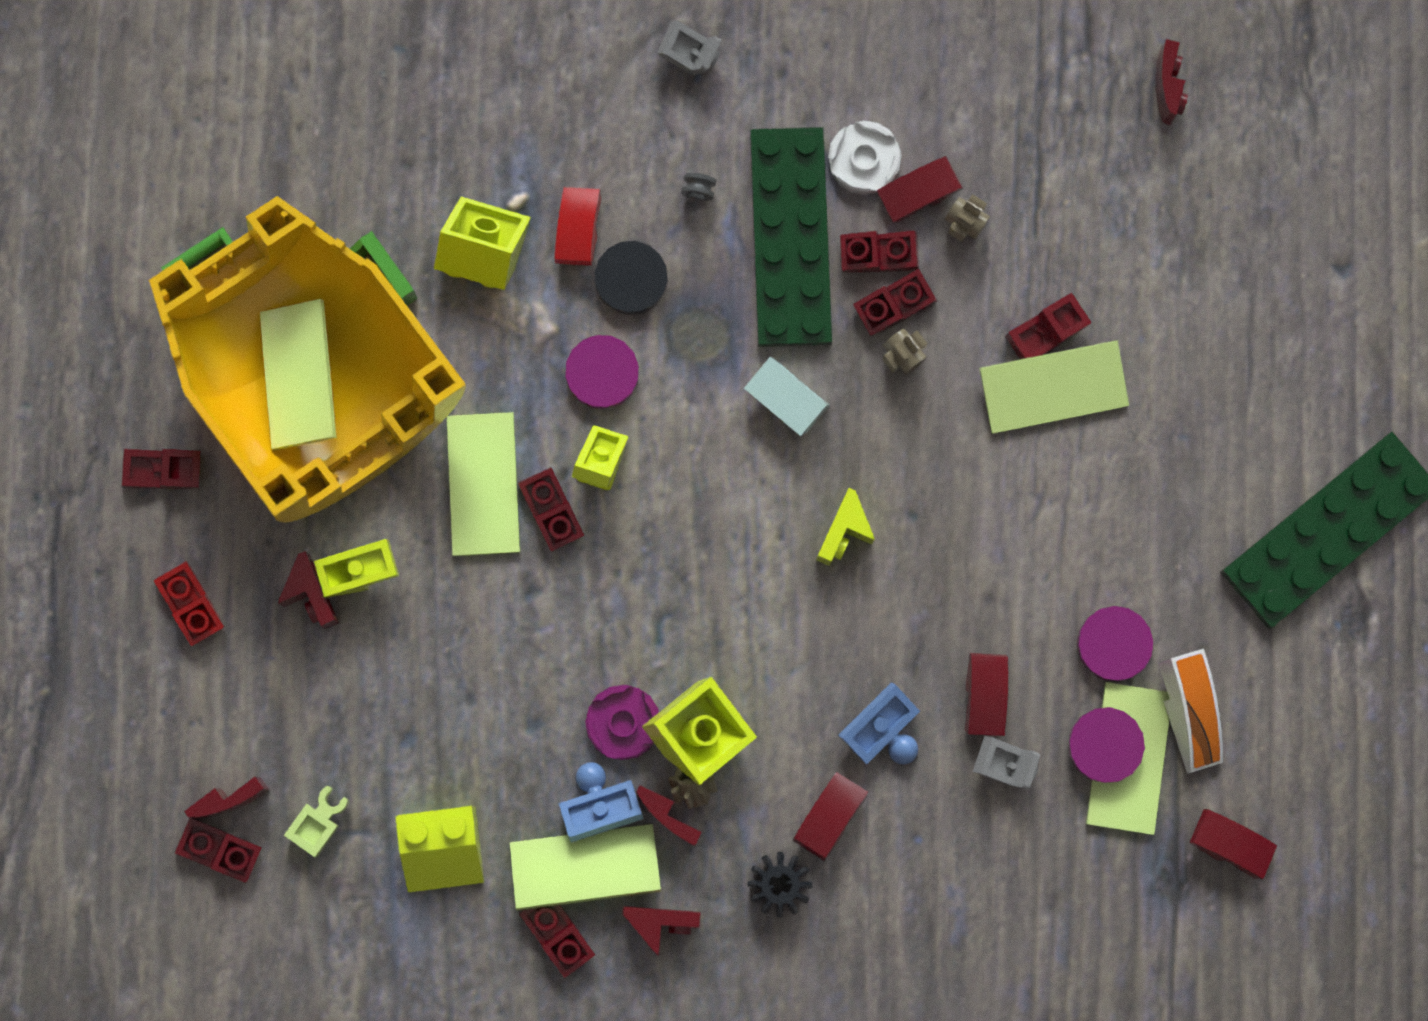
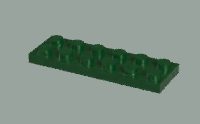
[750,127,832,347]
[1220,431,1428,629]

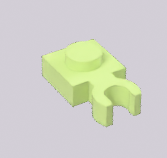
[284,786,349,858]

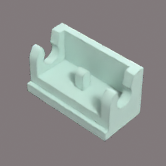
[744,357,830,436]

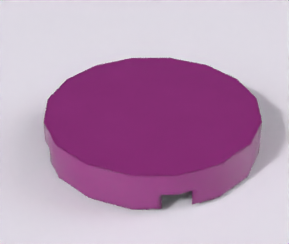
[565,335,639,409]
[1077,606,1153,682]
[585,685,659,761]
[1068,707,1145,783]

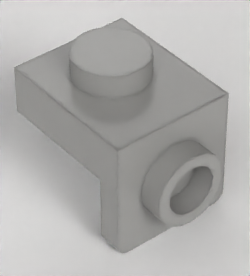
[657,20,721,75]
[973,736,1040,790]

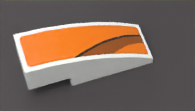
[1158,649,1223,774]

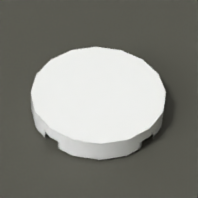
[828,121,902,195]

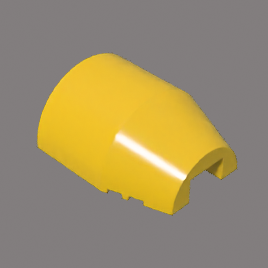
[149,196,466,523]

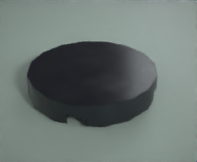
[594,241,668,315]

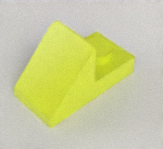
[572,425,628,490]
[816,488,875,566]
[314,539,399,598]

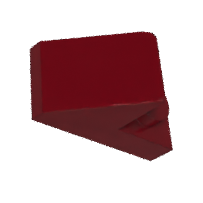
[278,551,339,629]
[623,906,701,956]

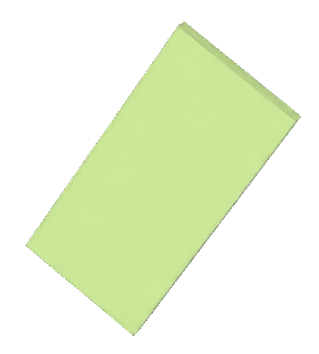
[260,299,336,450]
[979,340,1129,434]
[447,412,520,556]
[1086,682,1170,835]
[510,824,661,910]

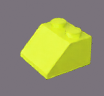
[434,197,531,290]
[642,677,757,785]
[395,806,484,893]

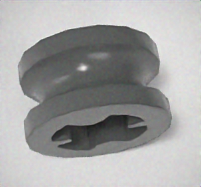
[681,173,717,201]

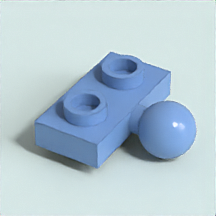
[838,682,920,764]
[559,762,643,843]

